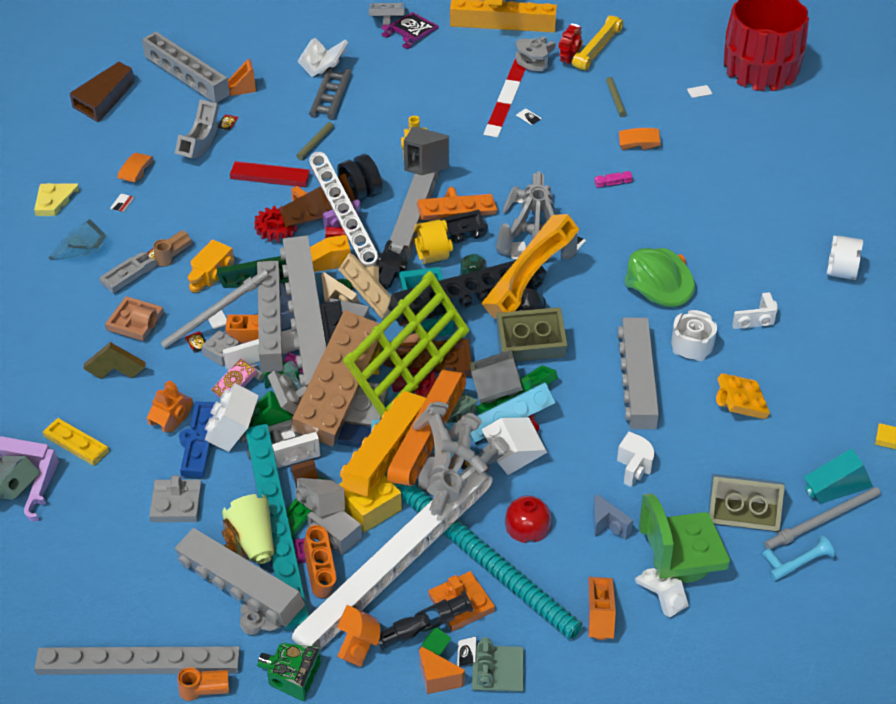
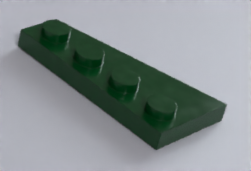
[217,256,289,288]

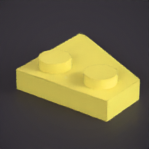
[34,183,79,216]

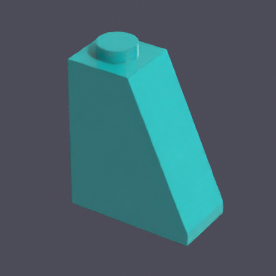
[804,448,873,504]

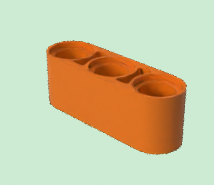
[303,525,336,598]

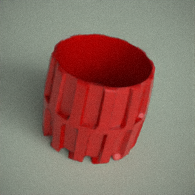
[724,0,809,91]

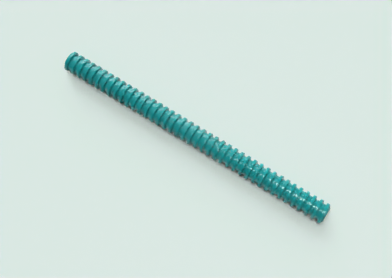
[384,470,583,640]

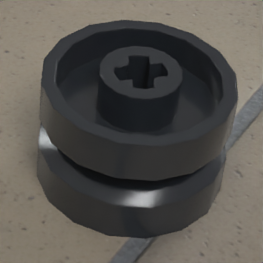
[337,153,382,201]

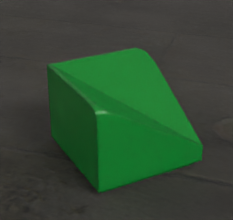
[418,628,452,656]

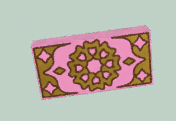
[211,358,258,399]

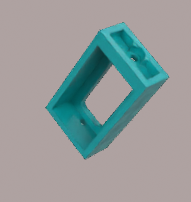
[399,267,453,336]

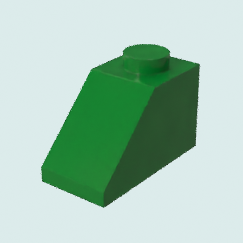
[244,391,292,433]

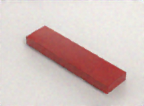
[230,161,310,187]

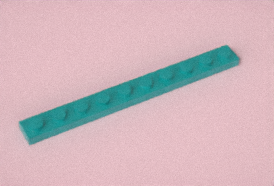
[245,424,309,631]

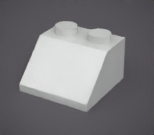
[482,417,547,475]

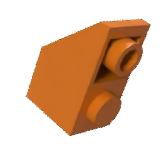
[225,315,259,344]

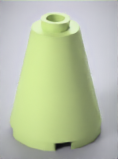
[222,494,274,564]

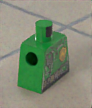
[257,643,322,701]

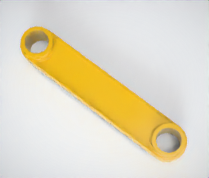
[572,15,624,71]

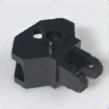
[376,240,408,290]

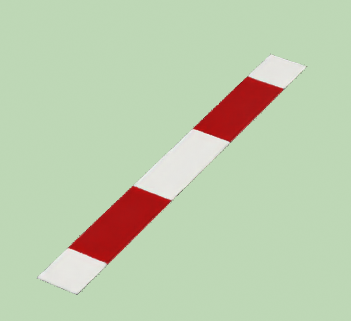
[483,58,528,137]

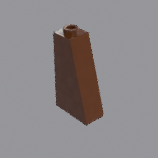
[70,61,134,123]

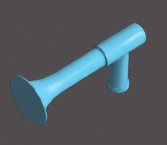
[763,535,835,581]

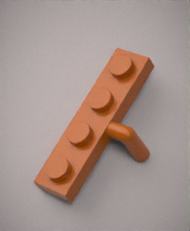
[417,187,497,220]

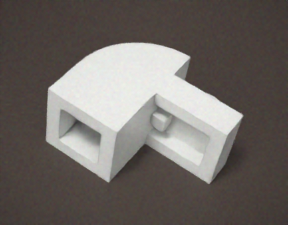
[617,432,654,487]

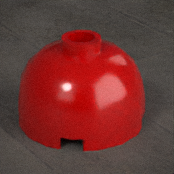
[505,495,552,543]

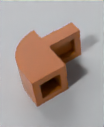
[336,605,380,667]

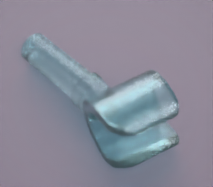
[283,360,303,390]

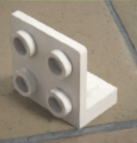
[297,38,348,77]
[270,429,320,468]

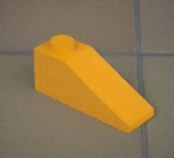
[310,235,351,272]

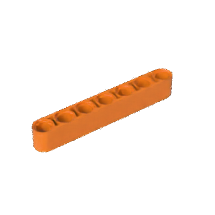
[387,370,466,486]

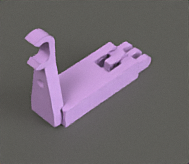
[0,436,59,522]

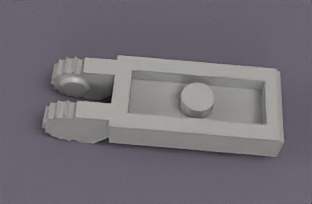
[99,252,157,293]

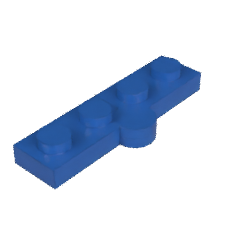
[179,401,216,477]

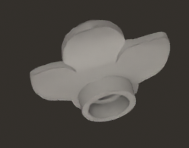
[240,602,283,635]

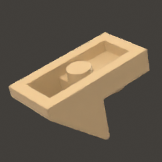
[321,272,360,304]

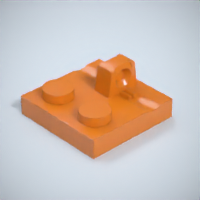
[428,571,495,632]

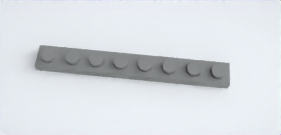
[34,646,240,675]

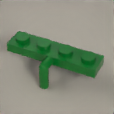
[476,365,558,414]

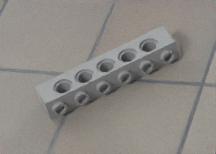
[142,32,229,103]

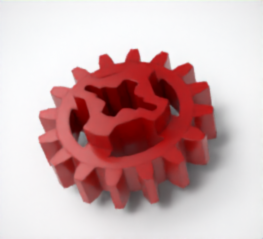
[558,24,583,64]
[254,206,298,242]

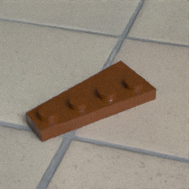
[279,173,355,228]
[383,339,472,377]

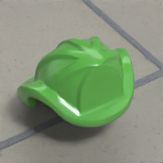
[625,248,695,307]

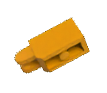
[188,239,234,293]

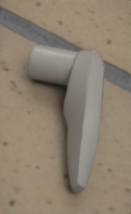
[503,186,525,213]

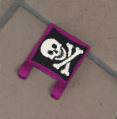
[381,12,439,49]

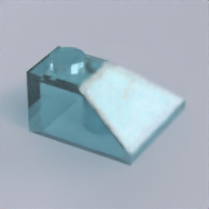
[48,219,107,260]

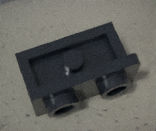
[441,209,488,243]

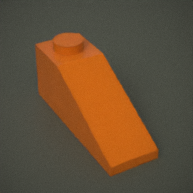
[588,577,616,640]

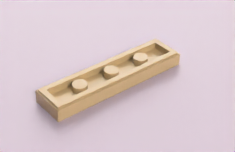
[338,253,391,319]

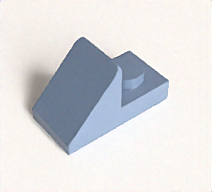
[593,494,633,540]

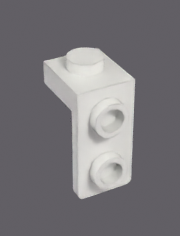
[732,292,777,329]
[635,568,689,617]

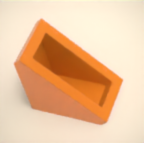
[228,59,256,96]
[419,647,465,694]

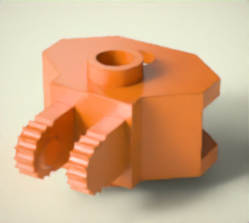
[147,380,193,433]

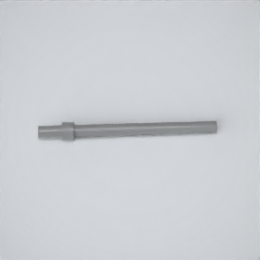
[161,269,270,349]
[764,487,881,549]

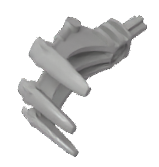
[495,171,578,259]
[413,401,509,516]

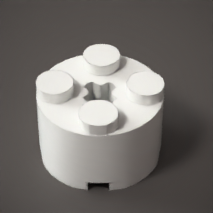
[827,236,863,280]
[671,310,717,361]

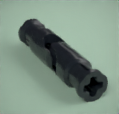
[378,590,474,652]

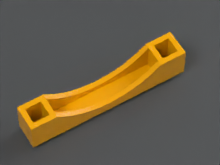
[481,214,580,319]

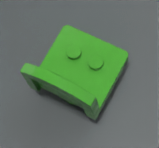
[639,493,730,583]

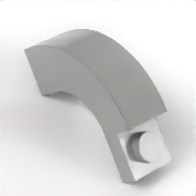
[175,99,220,158]

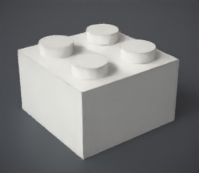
[205,383,259,452]

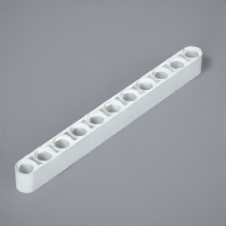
[292,465,493,649]

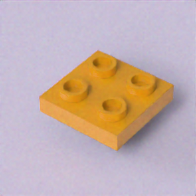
[716,373,770,419]

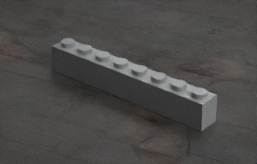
[280,235,326,388]

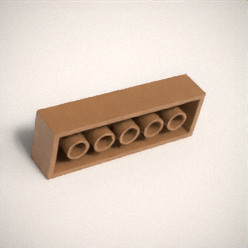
[291,310,380,447]

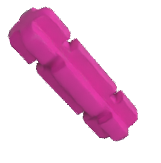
[594,171,632,188]

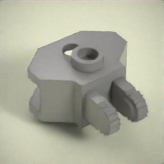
[515,36,556,71]

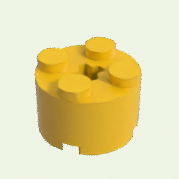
[413,219,453,265]

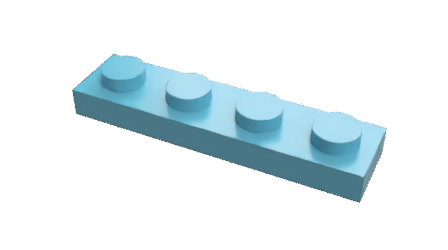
[470,382,555,443]

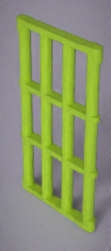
[343,271,470,418]

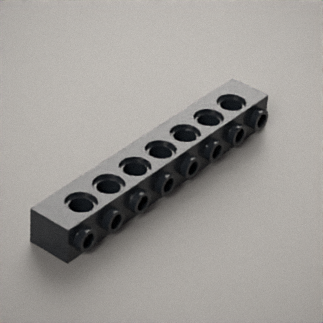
[388,260,547,326]

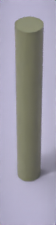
[606,77,626,117]
[296,122,334,160]

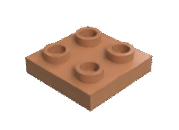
[105,296,164,341]

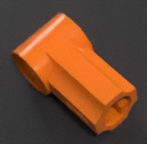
[177,667,229,701]

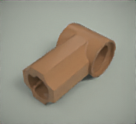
[153,230,192,267]

